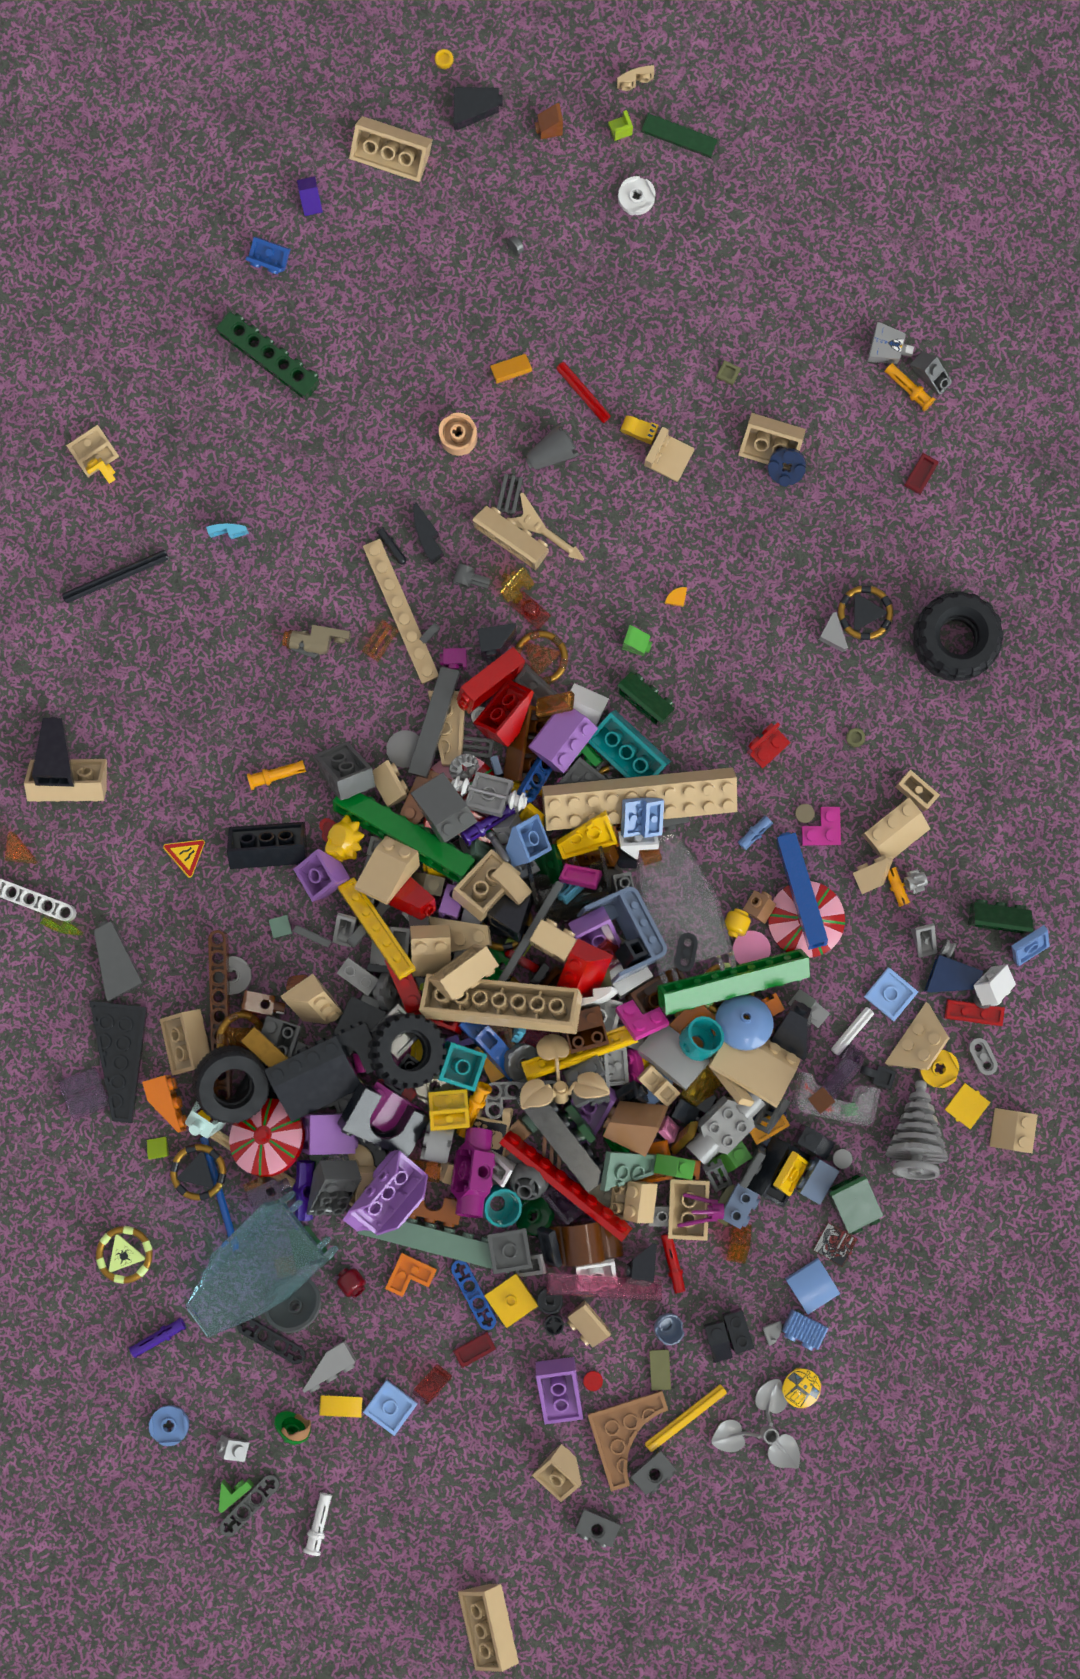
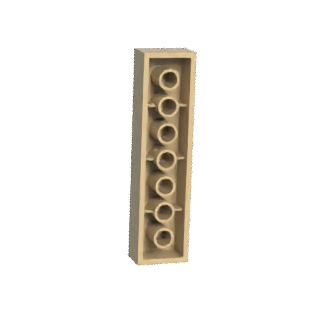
[419,974,582,1034]

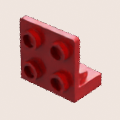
[747,722,791,769]

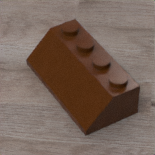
[503,705,551,786]

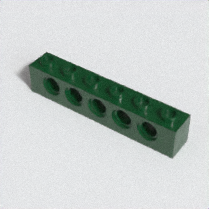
[216,311,320,401]

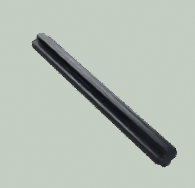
[62,550,169,603]

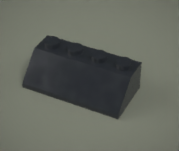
[227,822,307,869]

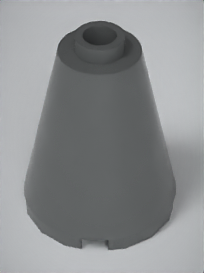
[525,422,580,470]

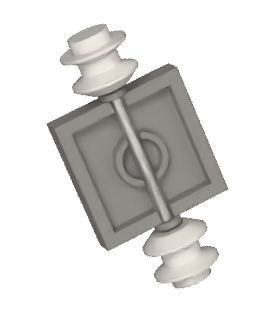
[451,771,527,818]

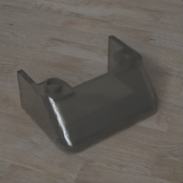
[526,846,612,922]

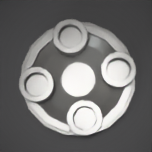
[386,730,419,768]

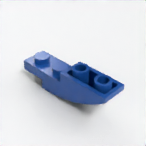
[458,1022,522,1082]

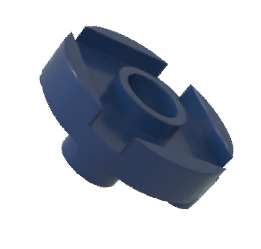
[768,447,806,487]

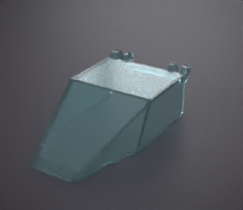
[185,1191,338,1338]

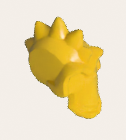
[325,815,364,862]

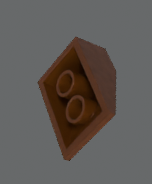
[624,965,686,1017]

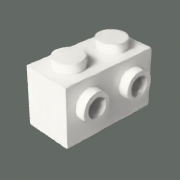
[973,965,1016,1006]

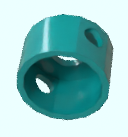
[679,1016,724,1061]
[483,1184,522,1227]

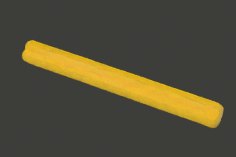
[645,1384,727,1452]

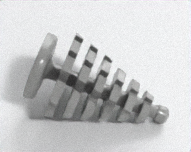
[885,1080,948,1180]

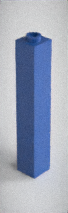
[776,832,828,950]

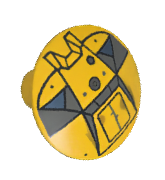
[782,1368,821,1408]

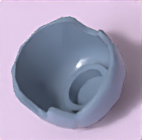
[654,1313,684,1345]

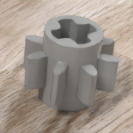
[904,869,928,894]

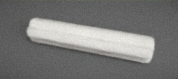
[831,1007,874,1055]

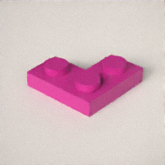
[802,807,841,846]
[615,1000,669,1041]

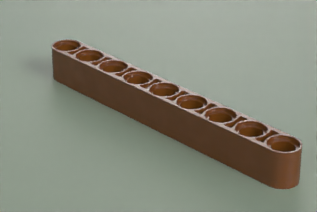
[208,930,232,1099]

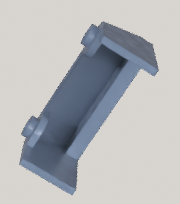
[577,887,667,984]

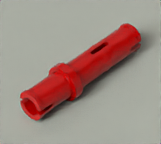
[661,1234,686,1294]

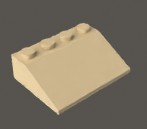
[709,1040,801,1108]

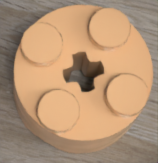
[439,413,477,456]

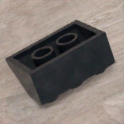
[477,623,517,663]
[747,1136,810,1207]

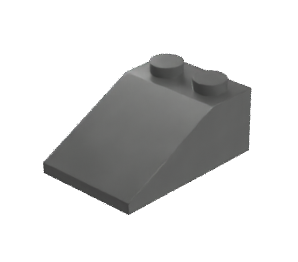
[313,741,376,800]
[410,773,477,843]

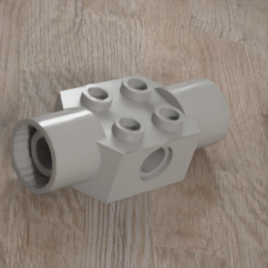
[686,1089,766,1165]

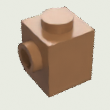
[743,890,777,924]

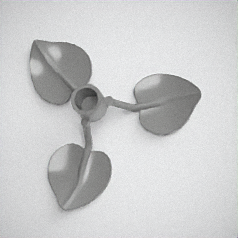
[711,1379,800,1469]

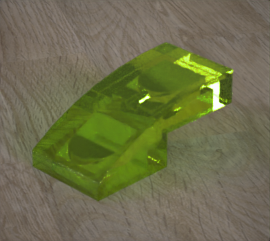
[40,917,84,936]

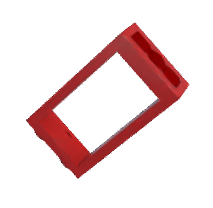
[457,647,525,714]

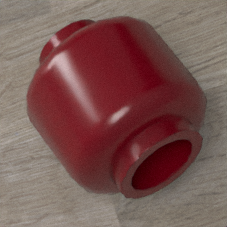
[337,1268,366,1298]

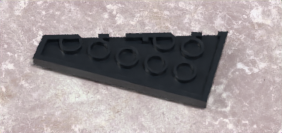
[89,1001,148,1123]

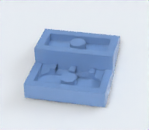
[621,798,664,838]
[785,1258,840,1315]

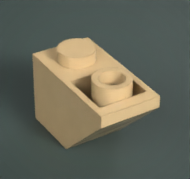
[853,855,893,894]

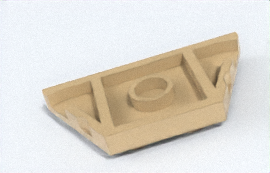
[885,1002,950,1070]

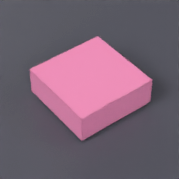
[658,1116,680,1144]

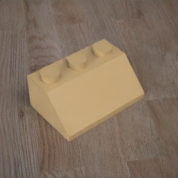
[738,413,806,470]
[862,797,930,859]
[428,944,499,1000]
[281,974,343,1024]
[160,1009,210,1076]
[668,1179,710,1241]

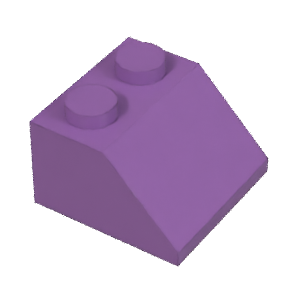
[293,849,350,902]

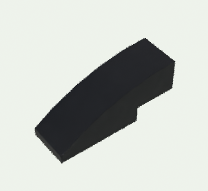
[413,503,444,564]

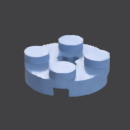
[149,1405,189,1446]

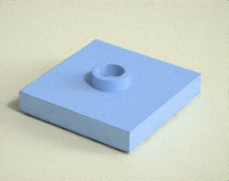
[863,967,918,1022]
[363,1380,418,1436]

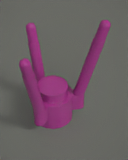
[677,1193,724,1227]

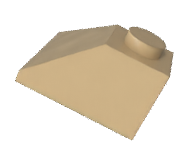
[532,1444,582,1502]

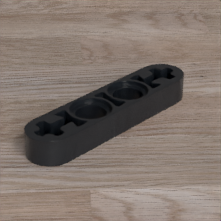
[237,1316,306,1364]

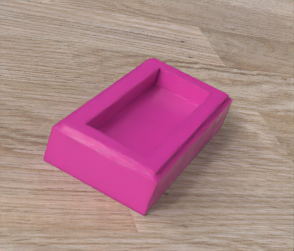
[559,864,602,890]

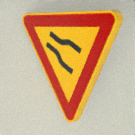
[163,840,205,878]

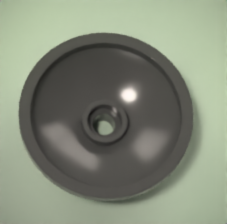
[264,1275,321,1333]

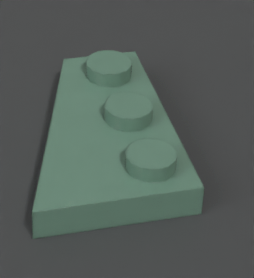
[600,1151,656,1192]

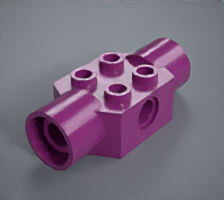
[450,1127,495,1218]

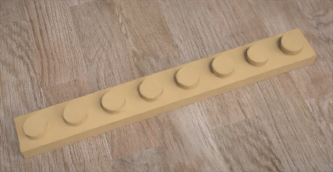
[363,539,439,685]

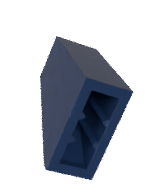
[924,955,983,993]

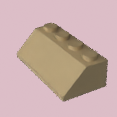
[349,116,433,182]
[472,506,549,570]
[24,759,107,802]
[458,1584,519,1672]

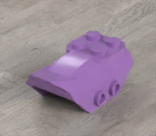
[343,1150,428,1235]

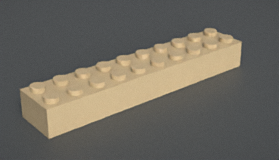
[542,768,737,831]

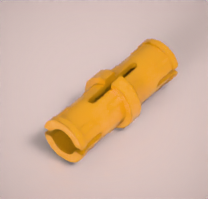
[887,867,911,907]

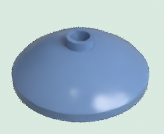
[715,995,774,1051]

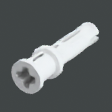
[303,1492,332,1556]

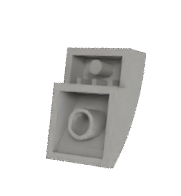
[637,1026,710,1090]

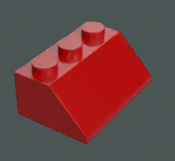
[556,938,614,998]

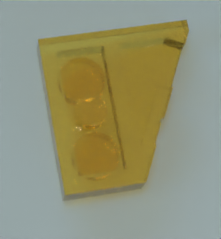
[681,1065,724,1106]

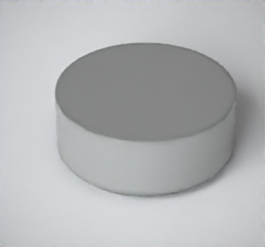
[832,1149,852,1169]

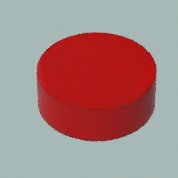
[583,1370,603,1391]

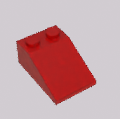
[473,679,534,747]

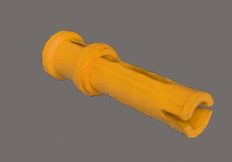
[884,363,935,411]
[247,760,306,790]
[456,1081,492,1138]

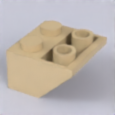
[373,760,410,808]
[610,1180,658,1223]

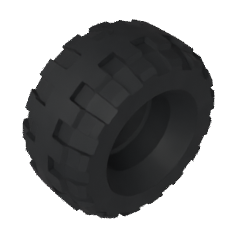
[913,591,1004,681]

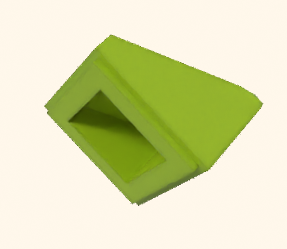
[147,1137,169,1160]

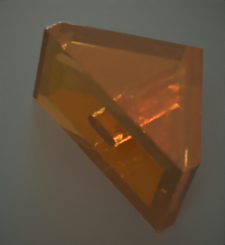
[5,831,38,864]
[726,1224,752,1264]

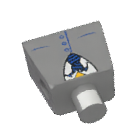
[867,322,914,364]

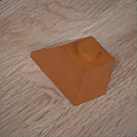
[534,103,563,139]

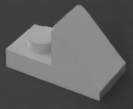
[788,989,830,1028]

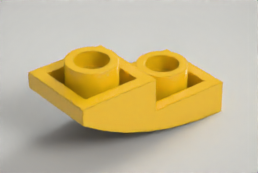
[319,1395,363,1417]

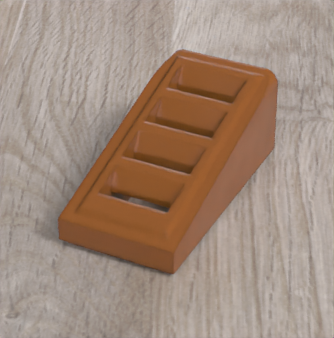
[286,974,308,991]

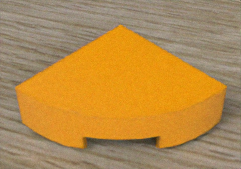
[665,587,687,607]

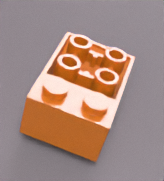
[142,1075,187,1133]

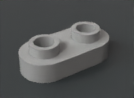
[968,1038,998,1075]

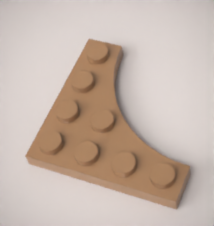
[588,1390,668,1491]

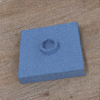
[1012,925,1050,966]

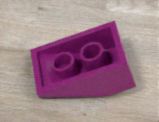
[370,1080,427,1132]

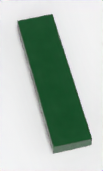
[642,113,718,158]

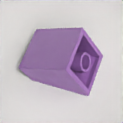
[301,1113,358,1155]

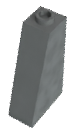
[94,920,145,1001]

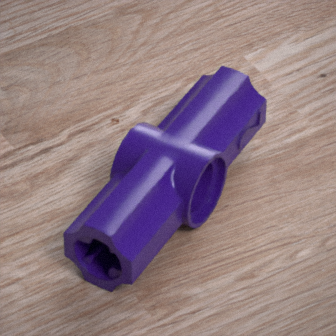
[292,1160,315,1221]

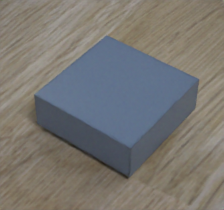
[490,755,503,777]

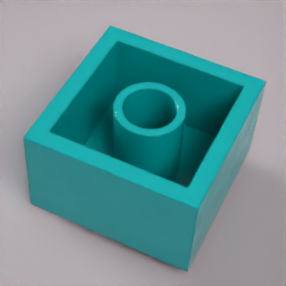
[434,1040,487,1092]

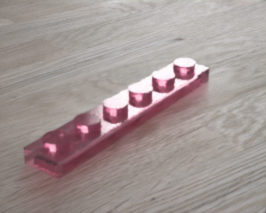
[547,1273,662,1301]

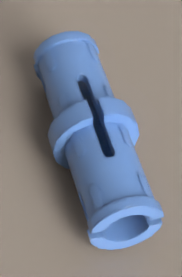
[738,815,773,850]

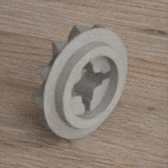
[449,754,480,781]

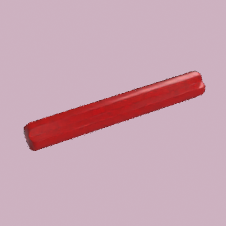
[557,362,611,423]

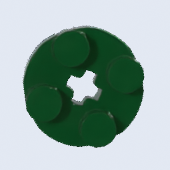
[516,1197,555,1237]

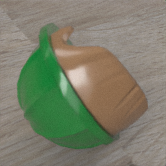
[274,1411,311,1445]

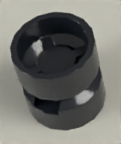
[537,1285,563,1314]

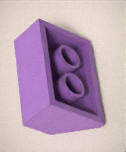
[528,702,598,773]

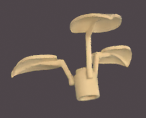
[520,1034,610,1110]

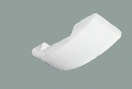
[581,986,618,1009]

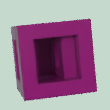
[440,648,467,670]

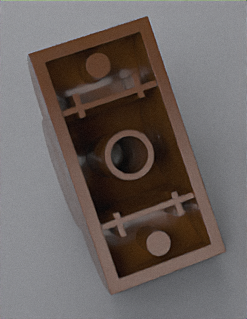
[547,1220,624,1267]

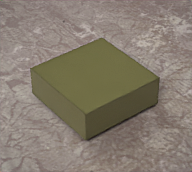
[716,360,741,386]

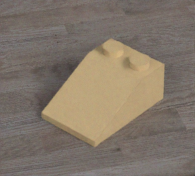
[355,836,420,905]
[452,849,521,922]
[410,924,451,977]

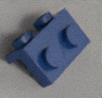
[245,236,291,274]

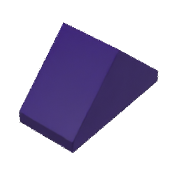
[297,176,323,216]

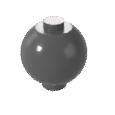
[510,1162,549,1200]

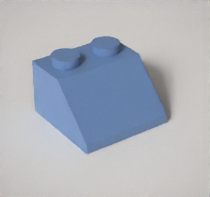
[506,814,552,867]

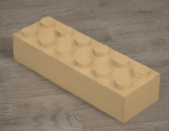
[530,918,577,964]

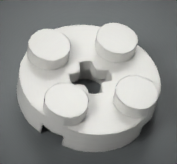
[618,176,655,215]

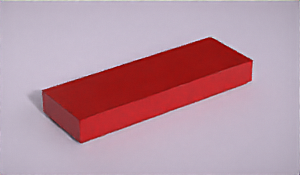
[944,999,1005,1027]

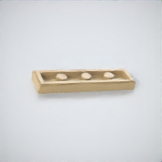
[708,1054,755,1107]

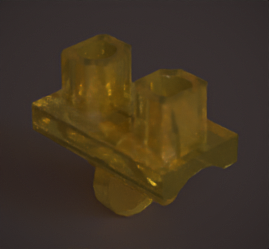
[500,567,535,604]

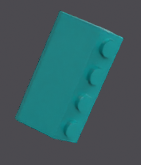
[588,710,671,778]

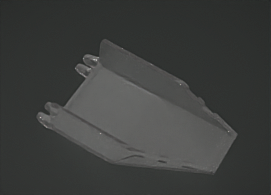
[636,830,736,984]

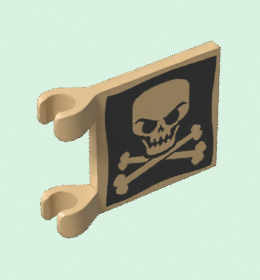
[472,1108,514,1156]

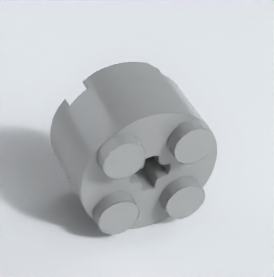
[420,1121,454,1164]

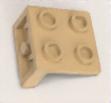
[644,427,694,482]

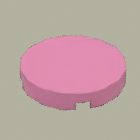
[732,931,771,964]

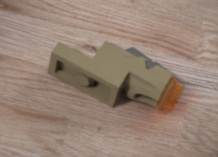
[282,625,351,658]

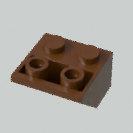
[566,1005,609,1054]

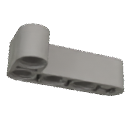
[485,1080,556,1119]

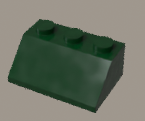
[616,672,675,728]
[968,899,1033,934]

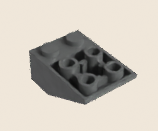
[306,1160,362,1216]

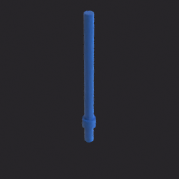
[200,1137,239,1251]

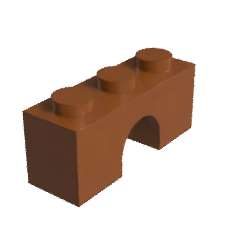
[408,1192,461,1228]

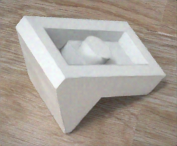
[618,831,659,859]

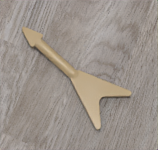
[511,493,584,561]

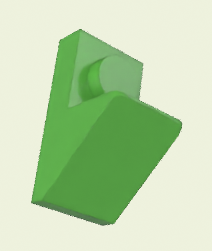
[653,1153,696,1180]
[219,1479,254,1513]

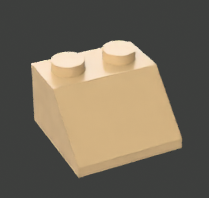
[990,1108,1038,1153]
[567,1300,611,1347]

